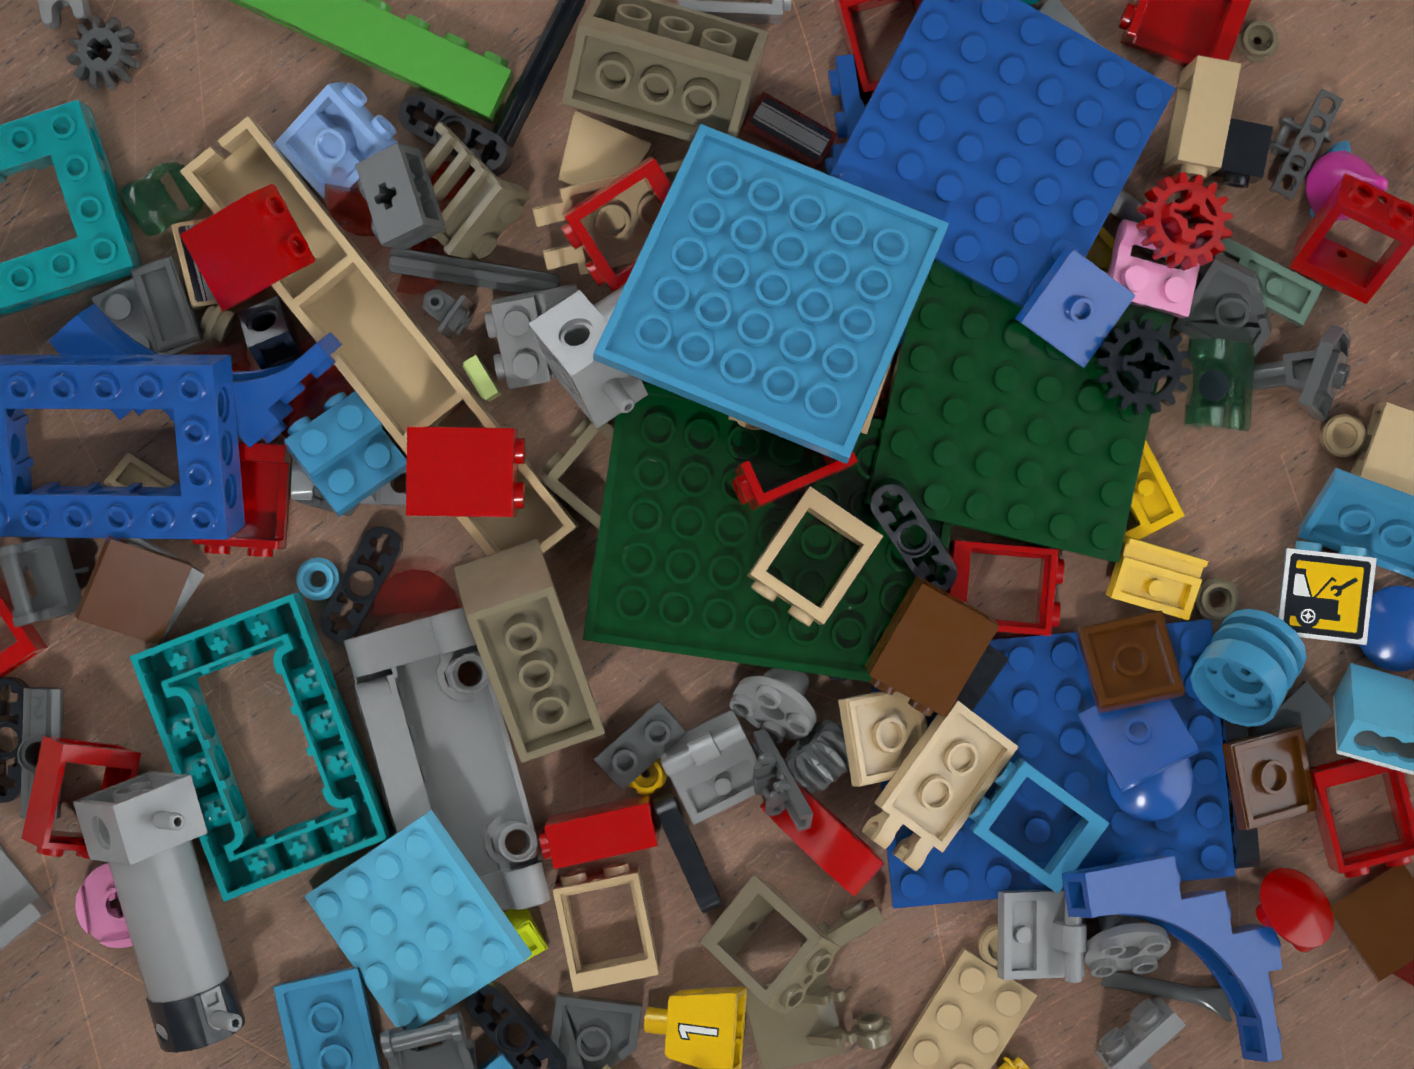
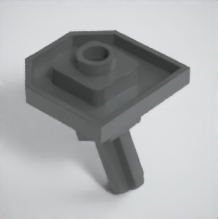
[1244,325,1351,423]

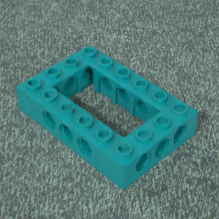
[0,99,143,318]
[129,592,394,902]

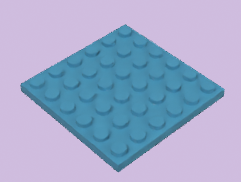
[593,124,949,464]

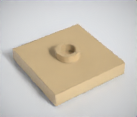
[838,690,928,787]

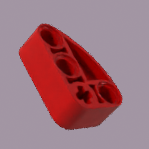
[760,784,884,897]

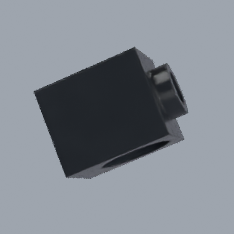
[1212,118,1273,188]
[238,296,303,370]

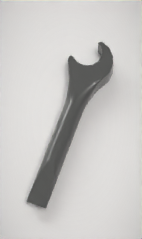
[1101,971,1233,1022]

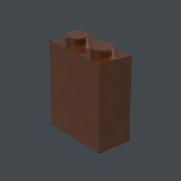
[865,576,999,717]

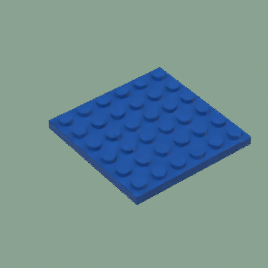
[829,0,1176,308]

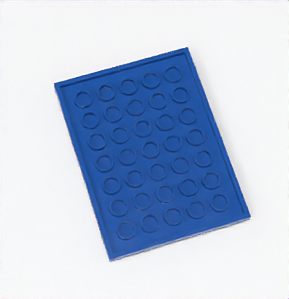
[871,619,1235,909]

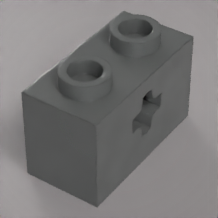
[355,143,446,250]

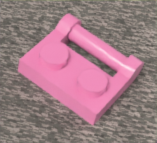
[1108,219,1203,318]

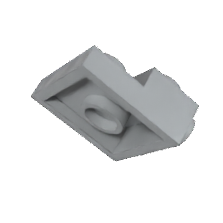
[484,283,578,389]

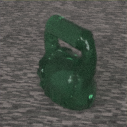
[121,162,204,236]

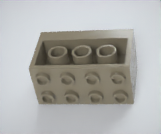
[562,0,769,142]
[454,539,605,763]

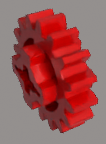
[1136,172,1233,270]

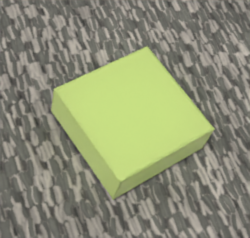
[463,355,502,402]

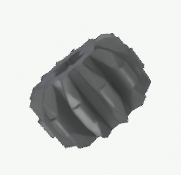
[67,16,143,91]
[784,719,849,793]

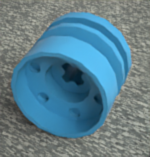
[1190,609,1307,727]

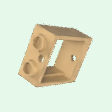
[1161,55,1241,181]
[747,486,883,627]
[553,862,659,992]

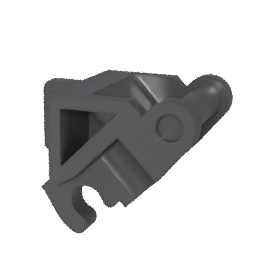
[0,537,90,628]
[380,1012,477,1069]

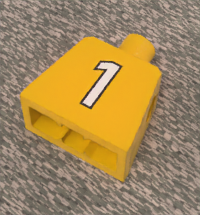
[644,986,747,1069]

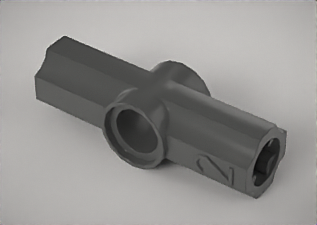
[17,687,64,819]

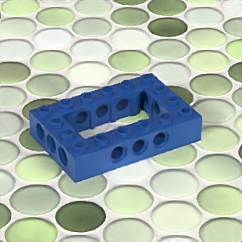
[0,355,245,540]

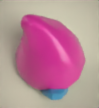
[1306,140,1388,227]

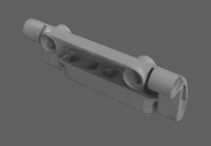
[344,607,551,910]

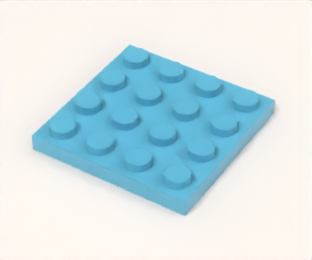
[304,810,532,1029]

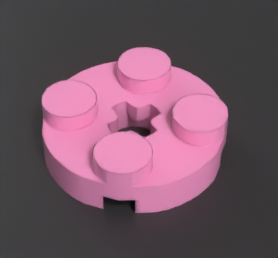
[75,862,133,948]

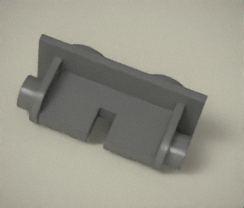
[423,289,474,339]
[594,701,687,790]

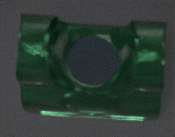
[1184,338,1255,431]

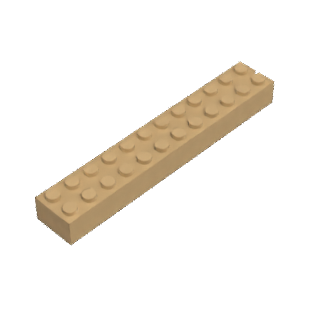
[180,116,579,556]

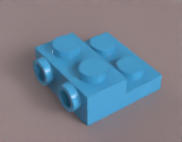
[284,391,407,518]

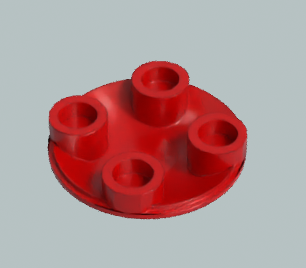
[1255,868,1334,953]

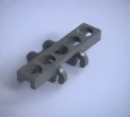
[1269,88,1344,201]
[752,729,813,831]

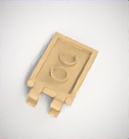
[532,159,684,275]
[862,700,1018,871]

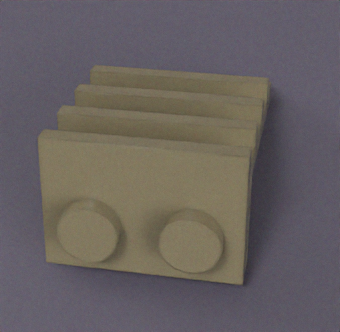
[424,122,531,261]

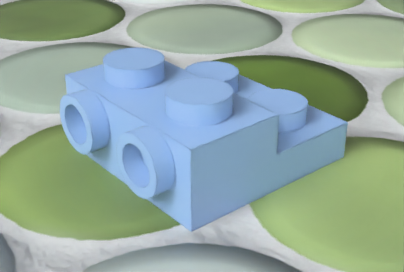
[274,81,398,208]

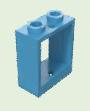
[968,757,1110,894]

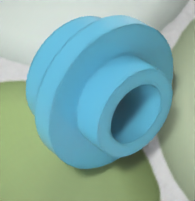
[296,557,340,600]

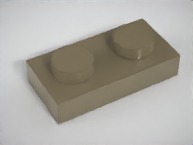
[799,899,885,948]

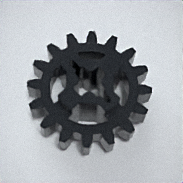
[1093,319,1192,415]

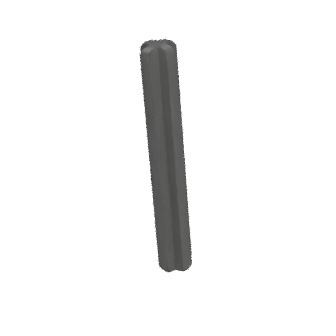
[389,248,560,294]

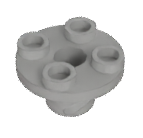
[730,668,816,744]
[1083,914,1171,977]

